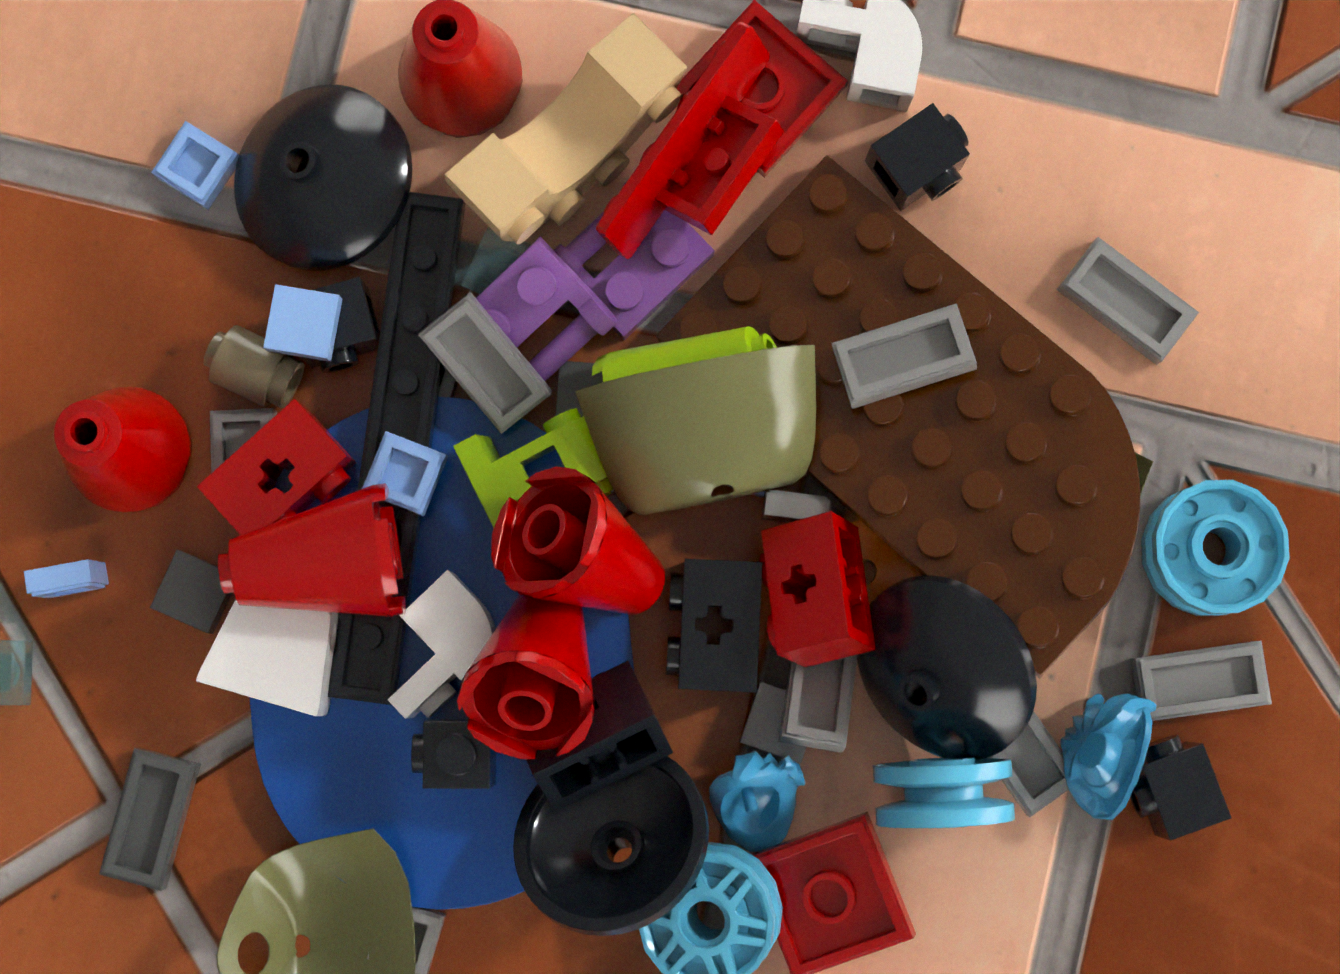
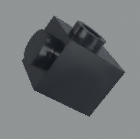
[865,103,970,211]
[301,277,380,373]
[411,719,496,789]
[1130,735,1232,841]

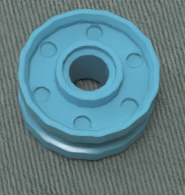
[1141,480,1290,616]
[873,758,1015,828]
[639,842,783,974]

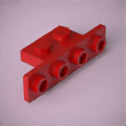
[596,22,784,259]

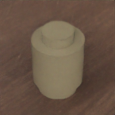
[203,325,305,408]

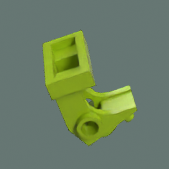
[453,408,615,528]

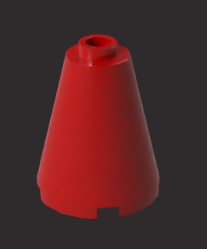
[398,0,523,138]
[54,387,192,513]
[491,466,665,615]
[218,483,406,617]
[457,594,595,759]

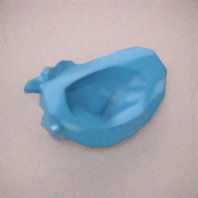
[1061,694,1157,820]
[709,751,806,852]

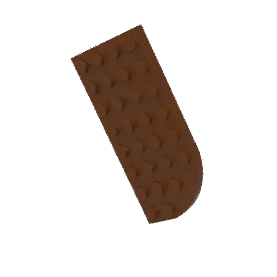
[656,155,1140,679]

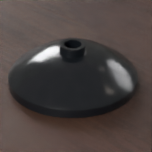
[234,85,413,271]
[857,575,1037,760]
[513,756,709,936]

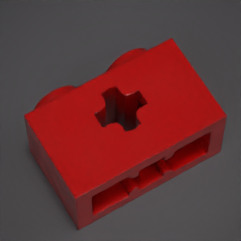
[196,399,357,535]
[759,511,876,667]

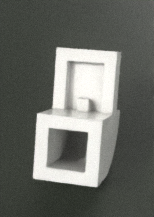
[796,0,922,112]
[388,570,496,719]

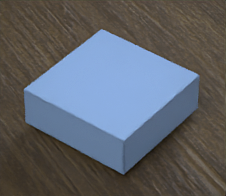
[151,121,239,210]
[263,284,343,362]
[362,431,448,516]
[24,559,109,598]

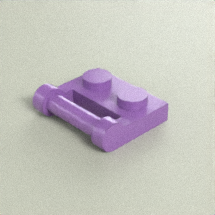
[554,180,715,340]
[475,236,618,381]

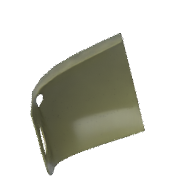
[575,345,816,515]
[216,828,416,974]

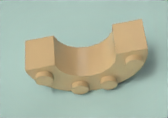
[445,13,687,244]

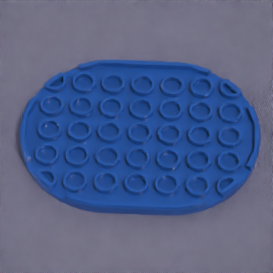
[250,397,634,910]

